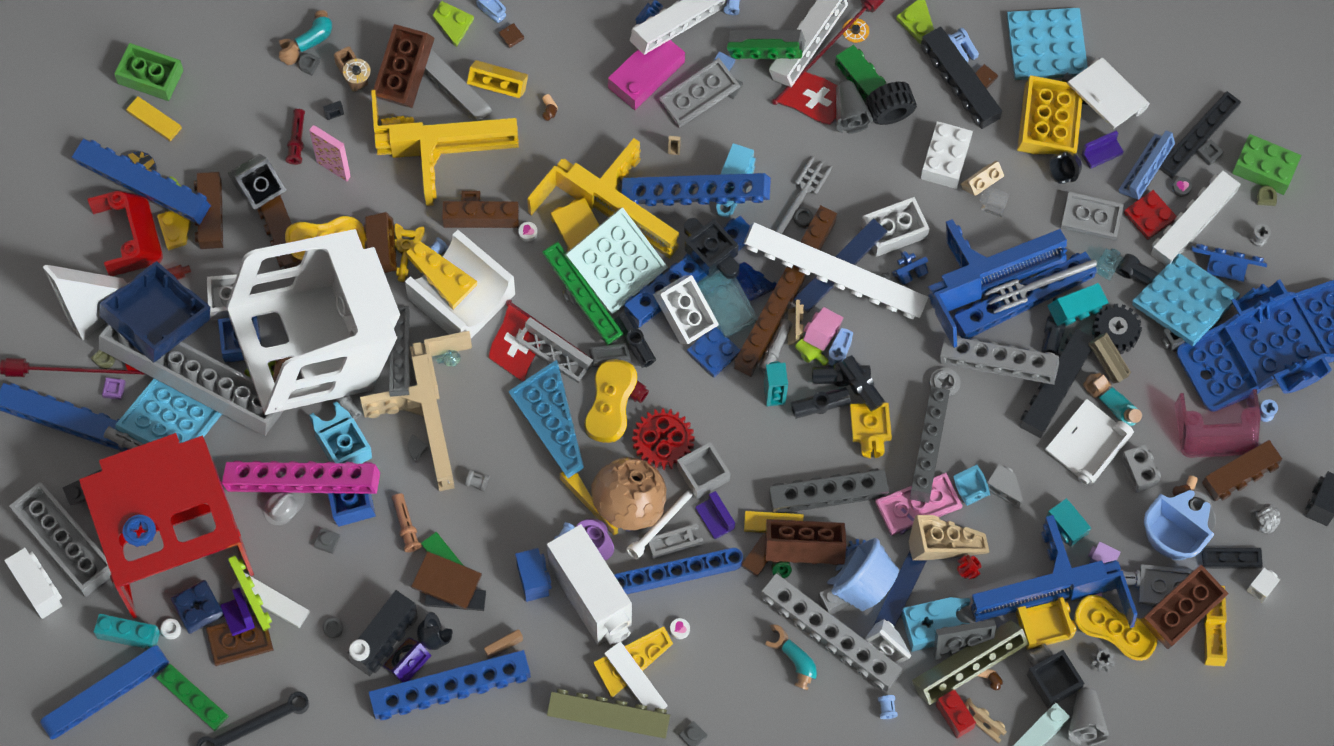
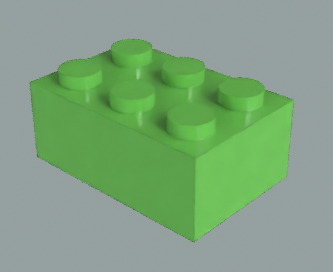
[114,43,184,101]
[1232,134,1302,195]

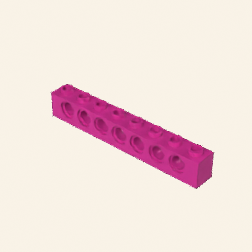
[222,461,380,494]

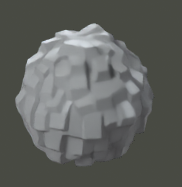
[1250,504,1281,534]

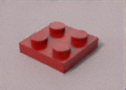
[1124,190,1177,240]

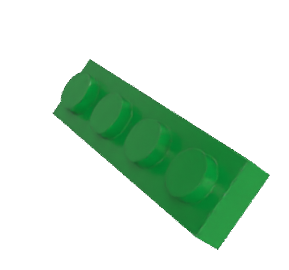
[156,664,229,731]

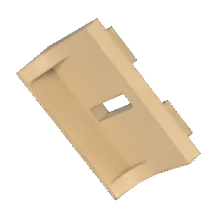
[788,300,804,345]

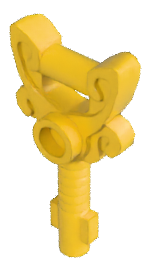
[395,223,425,282]

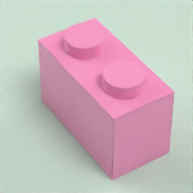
[803,307,844,351]

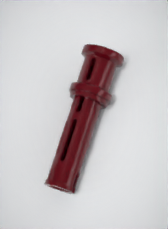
[285,109,305,165]

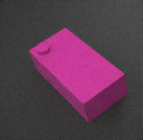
[608,40,685,110]

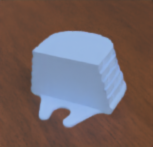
[1144,490,1214,561]
[827,537,899,612]

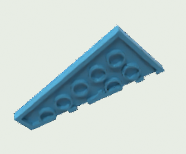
[508,360,584,478]

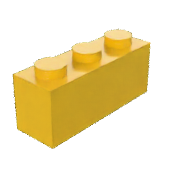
[467,60,528,98]

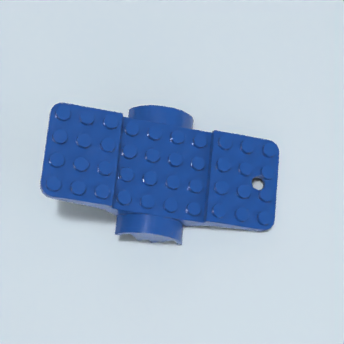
[1176,279,1334,412]

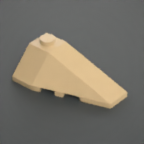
[909,515,989,560]

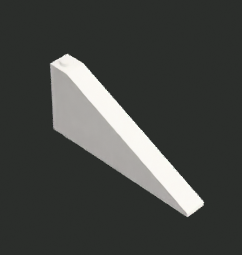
[43,265,130,340]

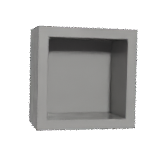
[677,442,731,500]

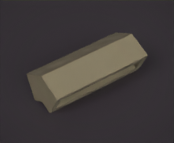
[1089,332,1131,384]

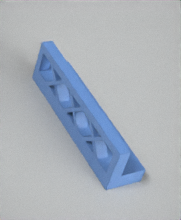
[1119,131,1175,200]

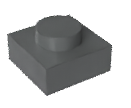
[314,528,340,554]
[679,721,708,746]

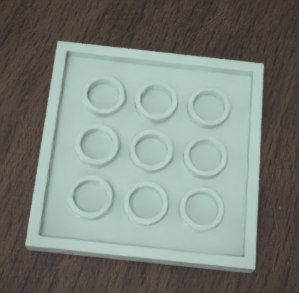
[565,208,668,315]

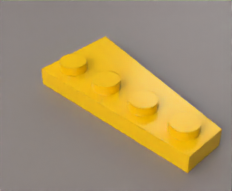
[406,240,477,309]
[593,626,673,699]

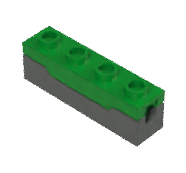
[727,30,806,59]

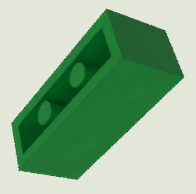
[835,45,887,102]

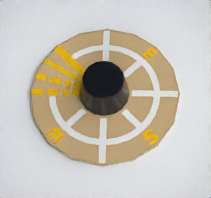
[343,59,370,84]

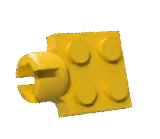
[850,403,892,459]

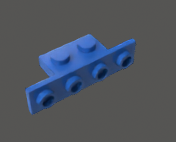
[1191,244,1267,282]

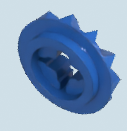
[123,515,156,547]

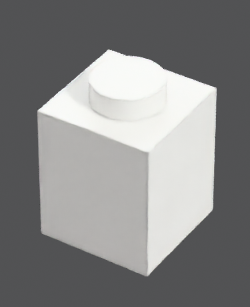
[1247,568,1280,603]

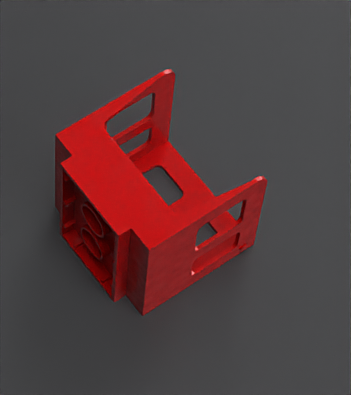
[79,433,254,619]

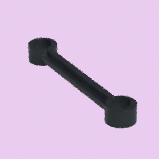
[196,692,309,746]

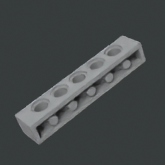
[940,335,1059,385]

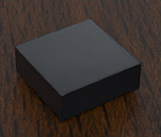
[323,101,344,120]

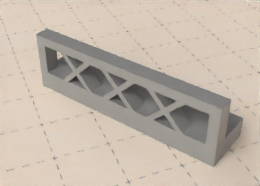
[516,317,593,383]

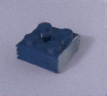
[170,580,224,634]

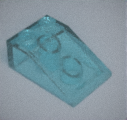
[697,272,758,338]

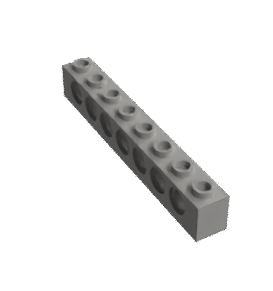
[761,573,903,692]

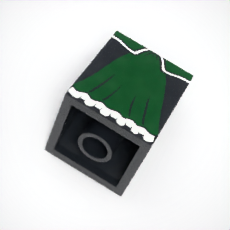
[228,154,287,210]

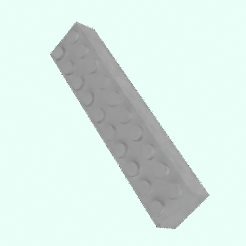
[99,324,284,436]

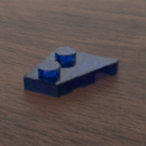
[732,262,777,303]

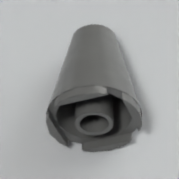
[836,80,873,134]

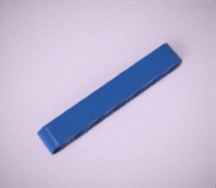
[614,548,743,595]
[40,645,169,740]

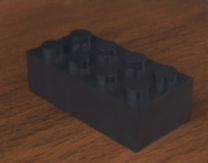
[347,590,418,677]

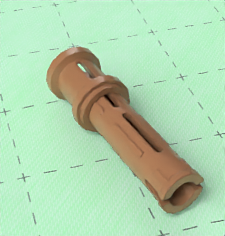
[392,493,422,553]

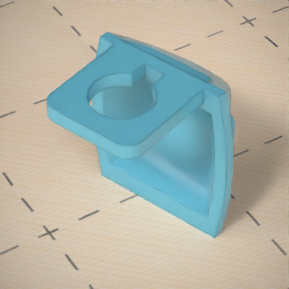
[953,465,990,506]

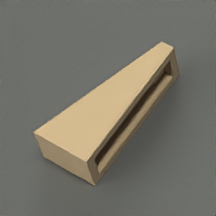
[668,136,681,155]

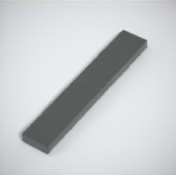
[389,306,410,397]

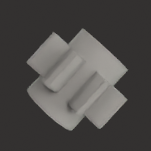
[1091,647,1115,672]

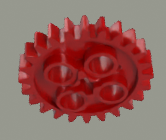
[632,408,695,470]

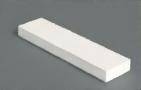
[232,573,310,628]
[604,641,668,711]

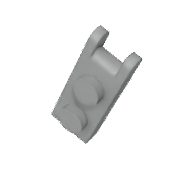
[648,524,704,558]

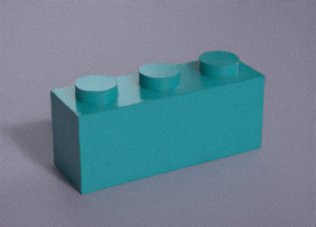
[1047,283,1109,326]
[764,361,788,407]
[94,614,160,650]

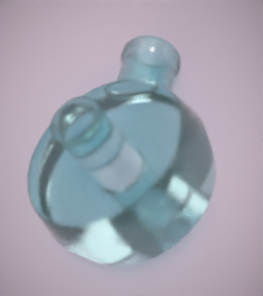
[437,350,461,367]

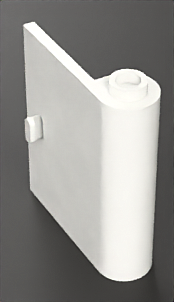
[1067,58,1150,129]
[1045,399,1134,485]

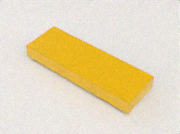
[126,96,182,142]
[744,511,804,533]

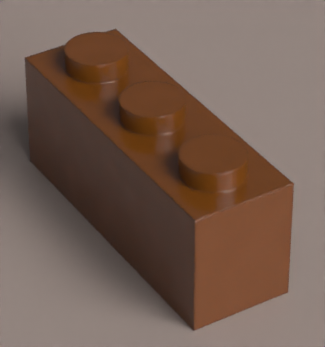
[364,212,397,273]

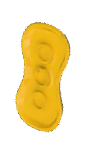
[285,216,367,260]
[584,359,637,443]
[1075,595,1158,661]

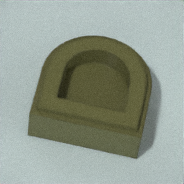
[1257,186,1277,206]
[91,350,115,369]

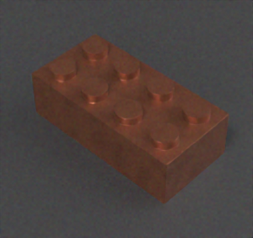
[373,24,435,108]
[765,519,847,565]
[1140,564,1229,649]

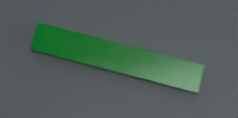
[542,241,623,345]

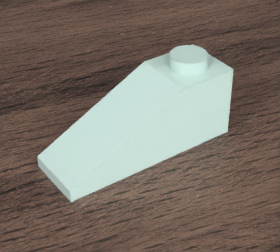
[1013,703,1070,746]

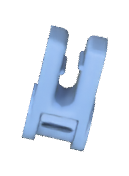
[476,0,506,23]
[948,27,979,62]
[828,328,853,366]

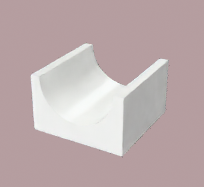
[405,230,515,338]

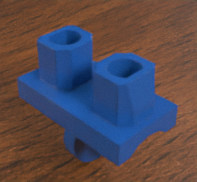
[635,0,663,24]
[892,251,929,285]

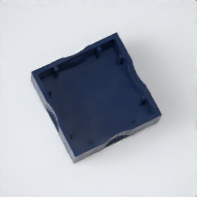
[100,261,211,363]

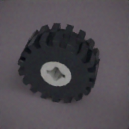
[1092,304,1142,354]

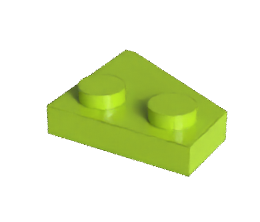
[896,0,934,44]
[433,1,474,47]

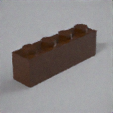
[194,172,223,249]
[257,195,302,269]
[442,201,519,228]
[1202,440,1283,501]

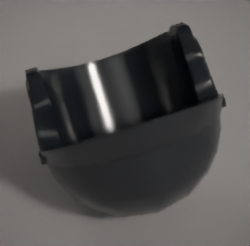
[1049,151,1082,184]
[417,612,453,650]

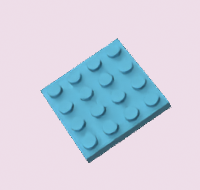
[1007,8,1088,80]
[1132,254,1240,346]
[115,379,222,444]

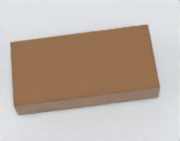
[484,629,523,659]

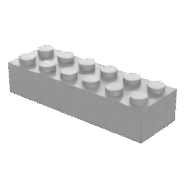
[9,482,111,597]

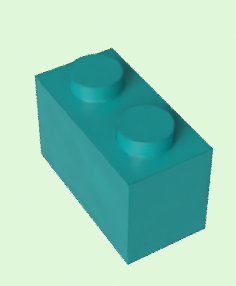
[1046,498,1091,547]

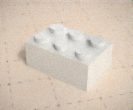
[921,121,973,189]
[861,197,930,257]
[653,275,719,344]
[4,548,62,619]

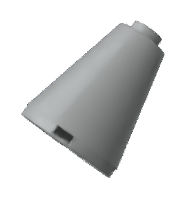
[1068,687,1109,745]

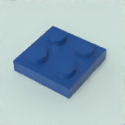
[687,327,740,378]

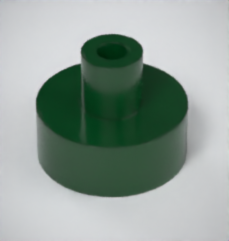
[771,561,792,579]

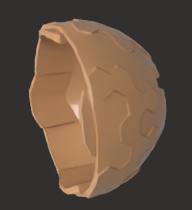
[591,457,667,530]

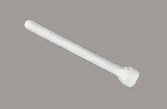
[626,490,693,559]

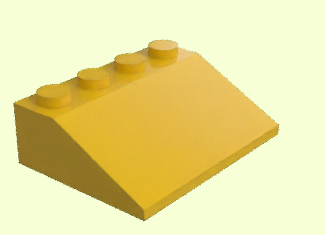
[1017,75,1082,154]

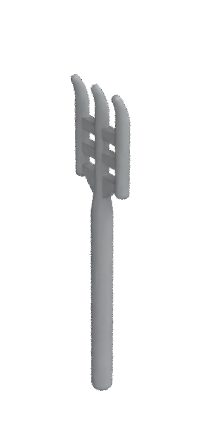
[775,157,832,234]
[985,259,1097,314]

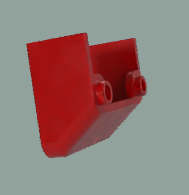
[87,191,163,277]

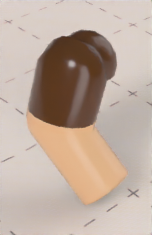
[542,94,558,121]
[1172,476,1198,496]
[978,669,1003,690]

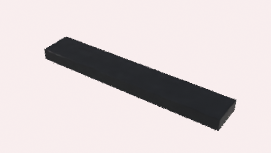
[1159,91,1241,179]

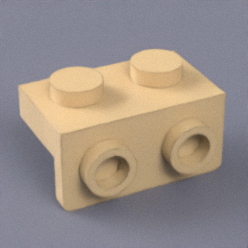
[961,161,1004,196]

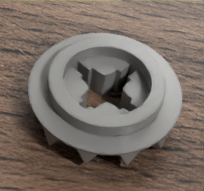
[930,368,961,396]

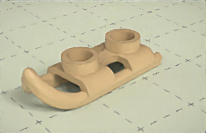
[965,697,1007,743]

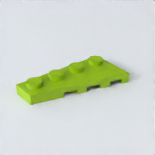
[228,555,272,632]

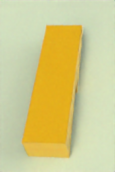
[560,472,618,535]
[1204,586,1227,666]

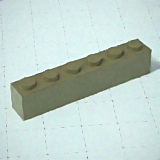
[912,620,1028,705]
[547,689,671,739]

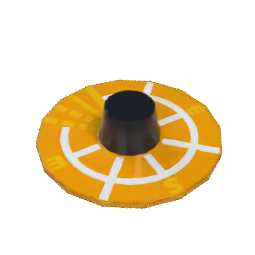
[842,19,869,43]

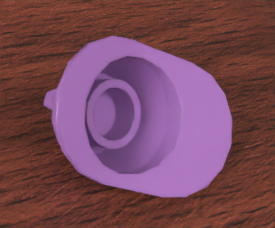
[577,518,614,560]

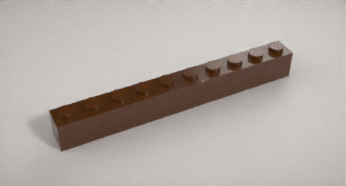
[734,205,837,377]

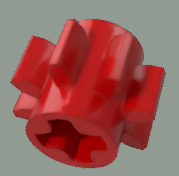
[957,555,981,580]

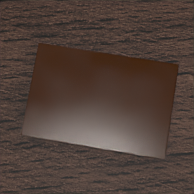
[411,552,482,610]
[206,612,274,666]

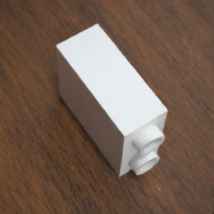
[547,524,632,646]

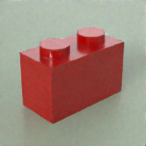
[936,689,976,738]

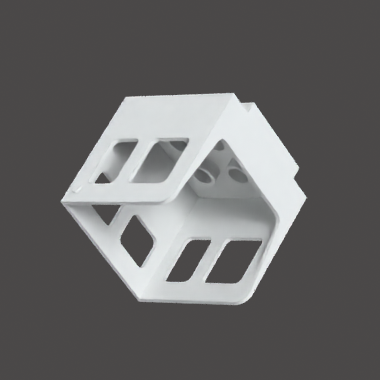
[226,229,400,415]

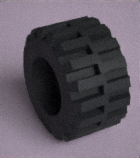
[866,81,917,125]

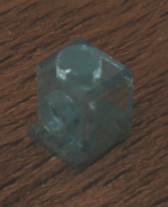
[1096,248,1123,281]

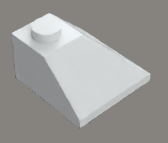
[864,619,911,664]

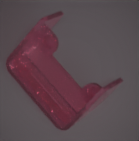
[1175,389,1261,458]

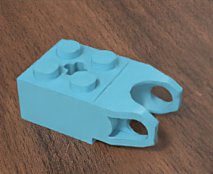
[716,143,756,218]
[309,402,372,464]
[901,597,971,652]

